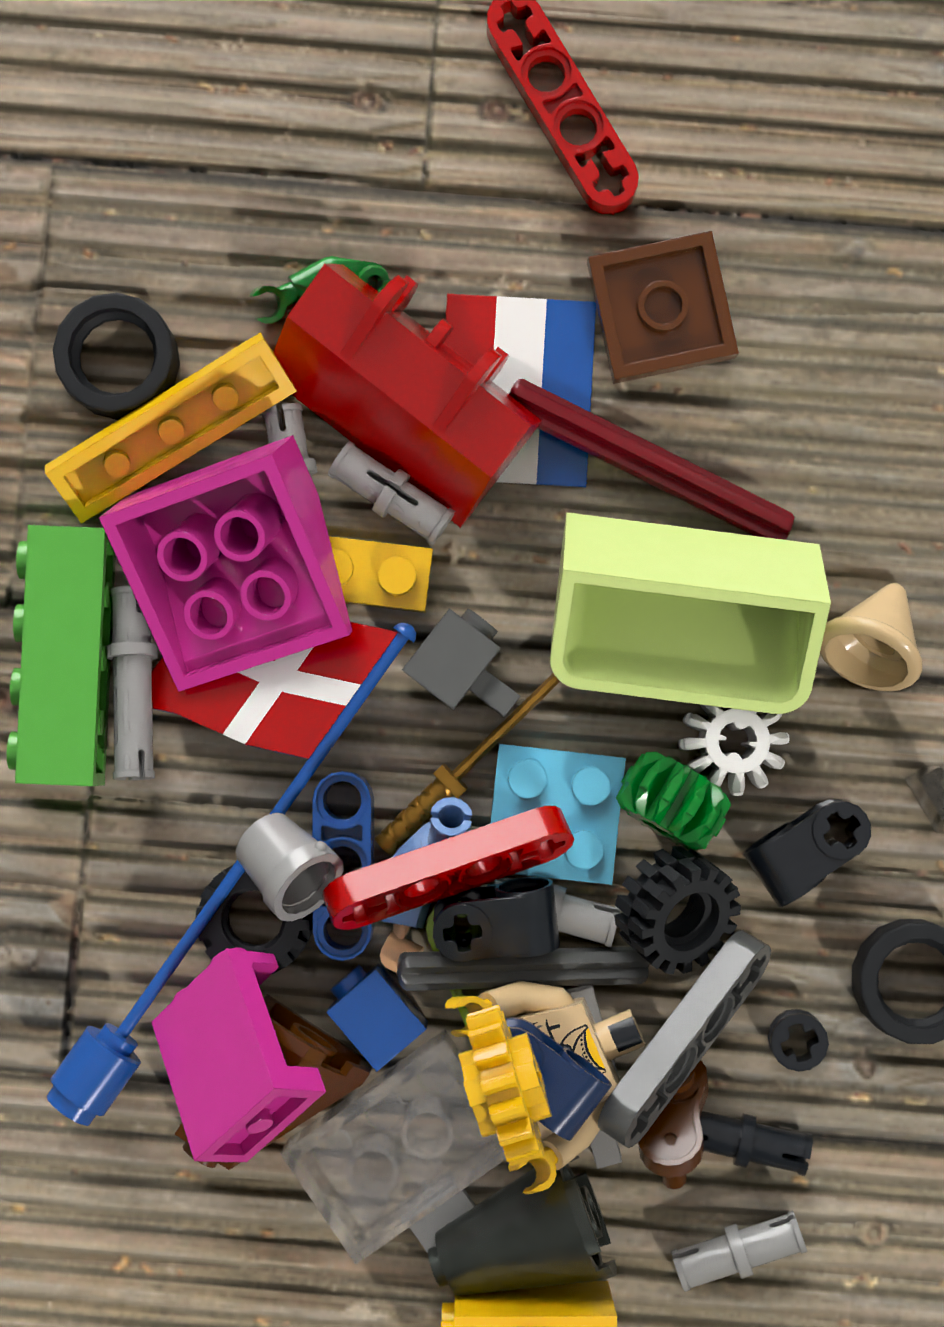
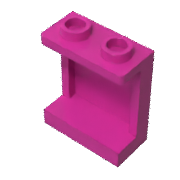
[151,947,326,1162]

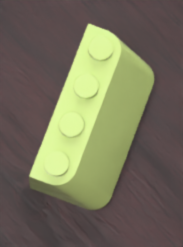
[550,512,831,714]

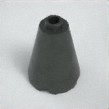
[428,1155,617,1296]

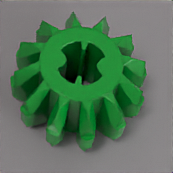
[616,752,731,850]

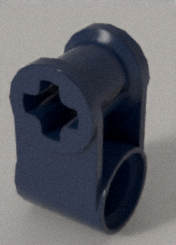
[506,1017,612,1141]

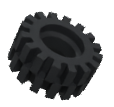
[614,846,741,975]

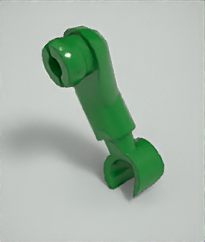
[250,256,391,324]

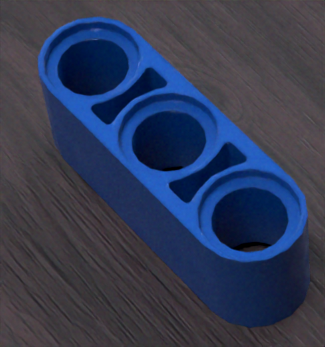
[312,771,375,961]

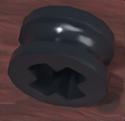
[768,1009,829,1072]

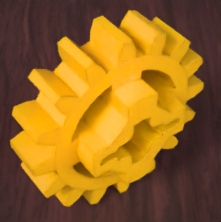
[458,1005,552,1166]

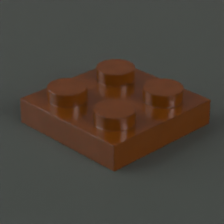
[587,231,739,384]

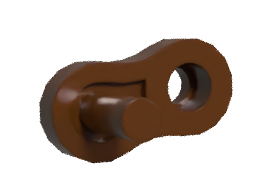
[638,1060,709,1189]

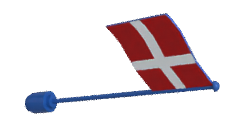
[46,622,416,1126]

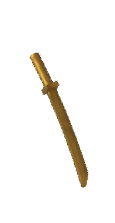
[374,673,560,856]

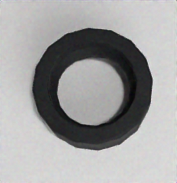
[53,292,180,420]
[852,919,944,1044]

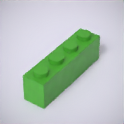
[7,525,116,786]

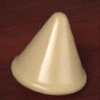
[820,583,923,691]

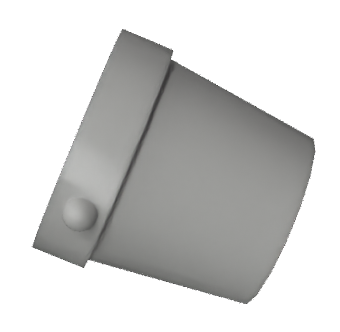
[236,813,343,921]

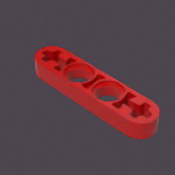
[487,0,639,215]
[322,806,575,930]

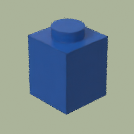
[326,963,428,1072]

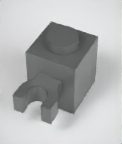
[402,608,520,717]

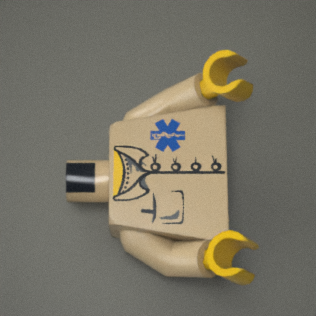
[445,981,645,1194]

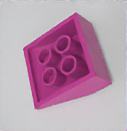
[99,435,352,692]

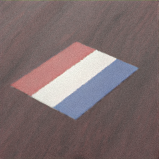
[444,294,596,487]

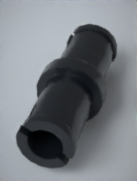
[700,1111,813,1176]

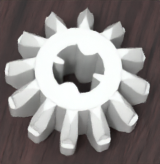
[678,705,789,796]

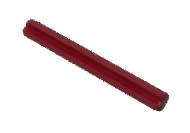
[509,379,795,540]

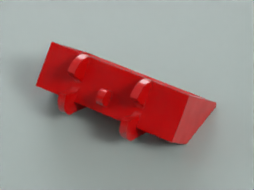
[273,264,542,528]

